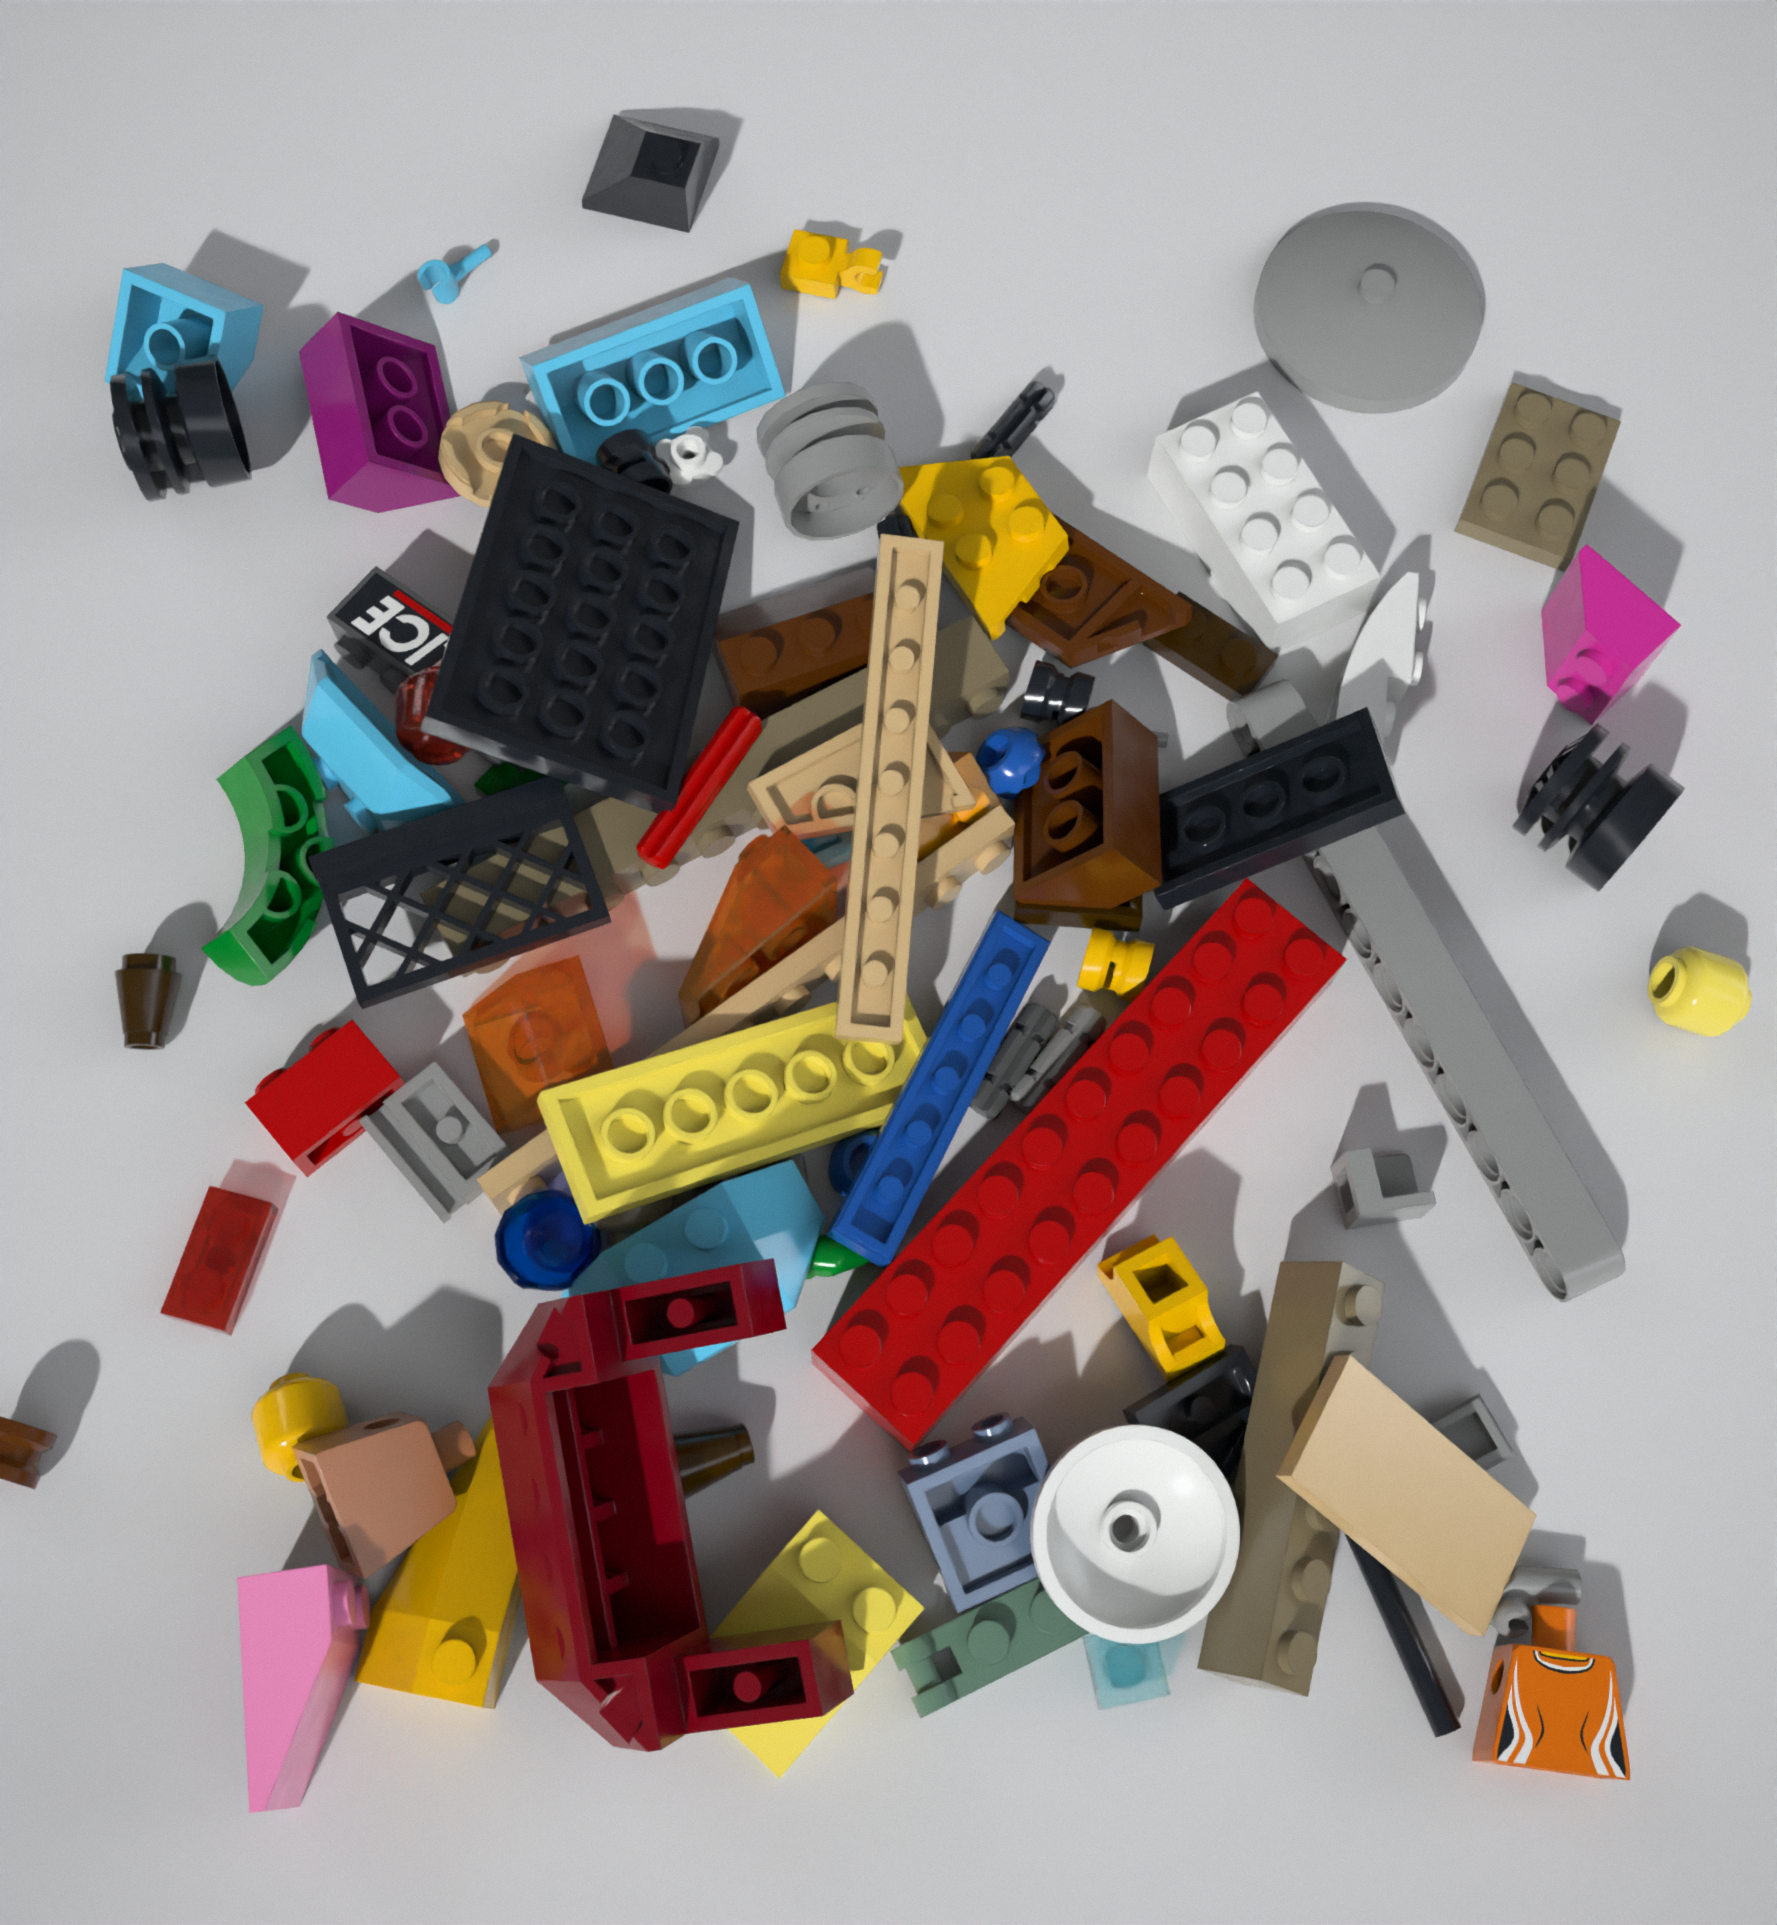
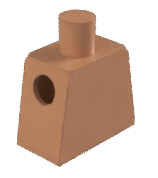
[291,1411,476,1579]

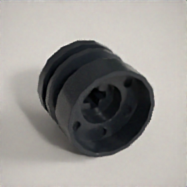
[110,354,252,502]
[1512,723,1685,892]

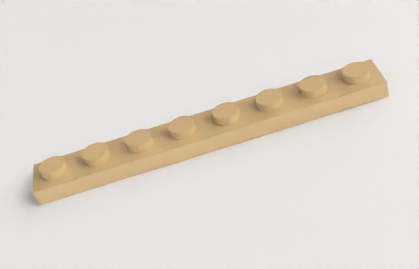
[834,533,944,1045]

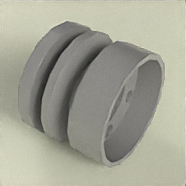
[756,382,904,541]

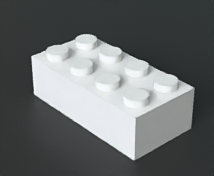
[1146,391,1382,653]

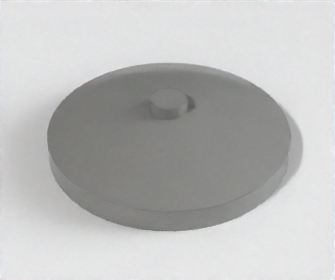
[1253,211,1482,413]

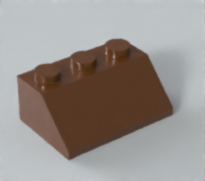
[711,566,876,720]
[1013,699,1162,909]

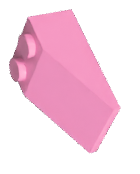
[237,1564,371,1813]

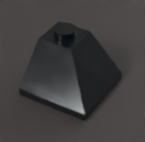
[582,114,720,233]

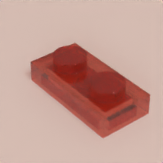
[160,1186,279,1336]

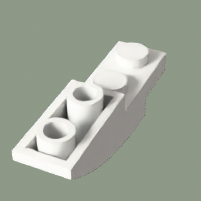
[1326,571,1427,769]

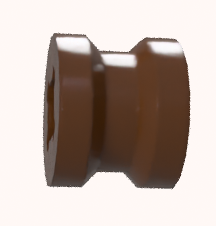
[0,1416,58,1489]

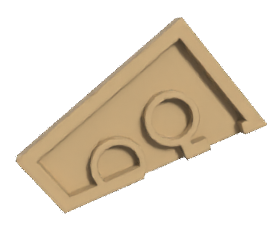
[747,723,977,844]

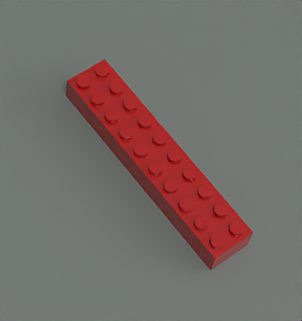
[811,878,1347,1454]

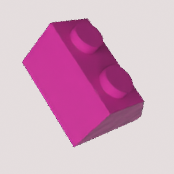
[1541,544,1681,725]

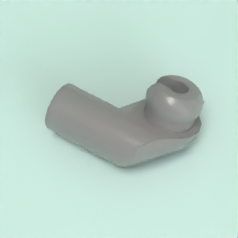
[1490,1565,1582,1638]

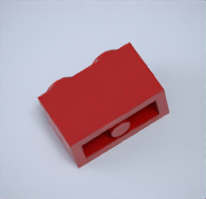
[244,1020,405,1177]

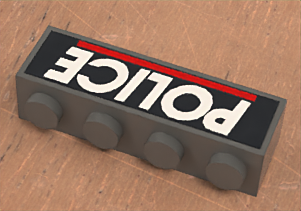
[326,566,526,773]

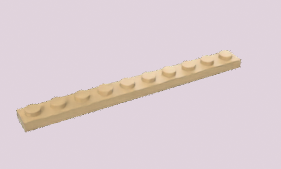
[476,805,1015,1215]

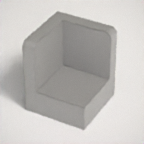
[1331,1147,1437,1230]

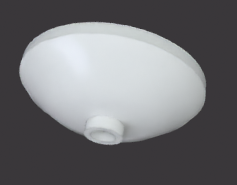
[1030,1424,1240,1644]

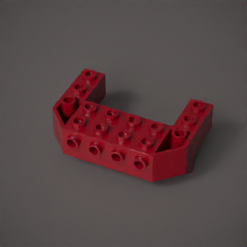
[487,1258,854,1752]

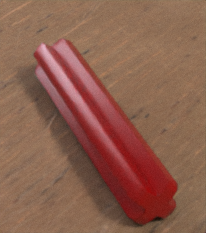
[636,706,762,870]

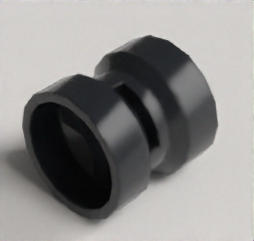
[595,428,673,494]
[1020,660,1096,727]

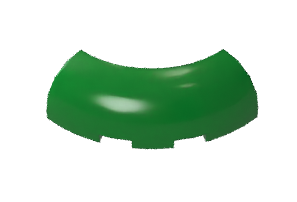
[201,725,334,986]

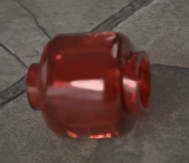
[395,666,472,766]

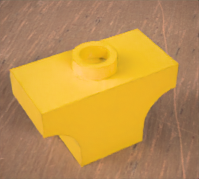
[1097,1234,1225,1383]

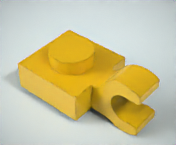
[780,229,883,299]

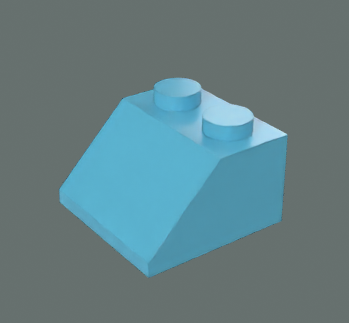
[105,263,264,398]

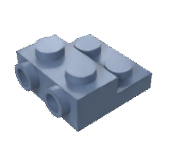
[897,1412,1050,1613]

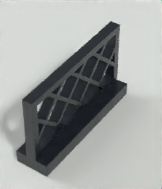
[308,776,612,1009]

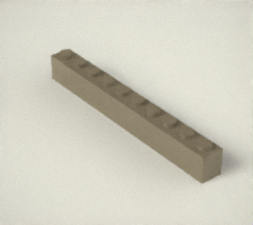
[419,614,1010,978]

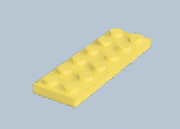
[537,992,927,1225]

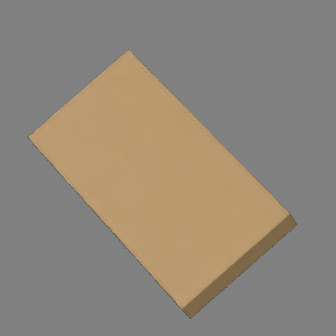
[1275,1355,1537,1637]

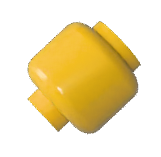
[251,1372,350,1482]

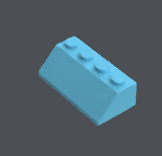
[519,277,786,466]

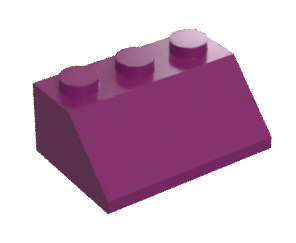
[299,312,461,513]

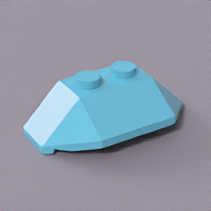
[301,649,467,834]
[561,1159,826,1377]

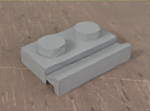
[359,1061,513,1224]

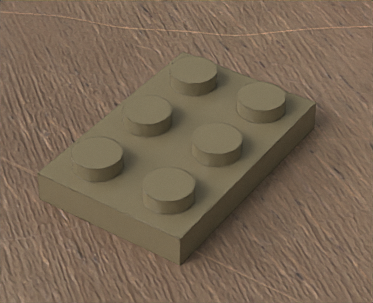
[1454,382,1621,572]

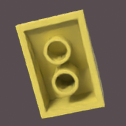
[709,1509,925,1779]

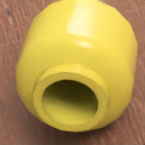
[1648,946,1752,1037]

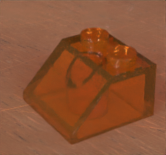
[462,955,614,1135]

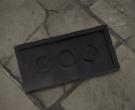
[1153,707,1406,911]

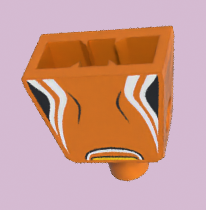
[1472,1605,1630,1780]

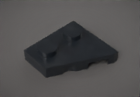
[1122,1344,1257,1479]

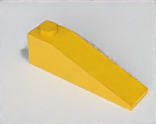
[354,1415,522,1709]

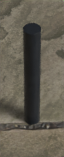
[1345,1534,1461,1738]

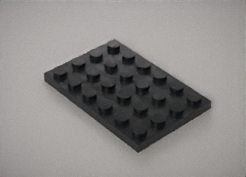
[420,433,740,814]

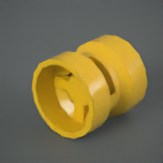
[1076,927,1155,1002]

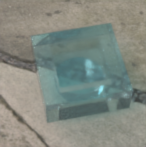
[1082,1635,1171,1710]

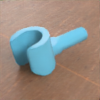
[418,244,492,304]

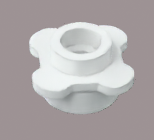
[655,426,723,488]

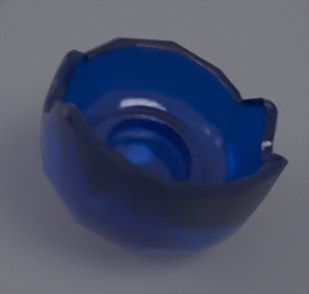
[494,1190,603,1292]

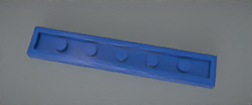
[825,910,1051,1268]

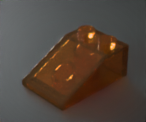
[678,825,837,1030]

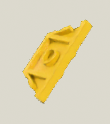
[897,456,1069,642]

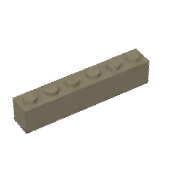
[1197,1261,1385,1697]

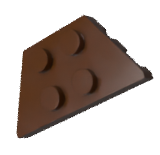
[1005,512,1192,669]

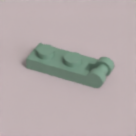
[890,1577,1090,1719]

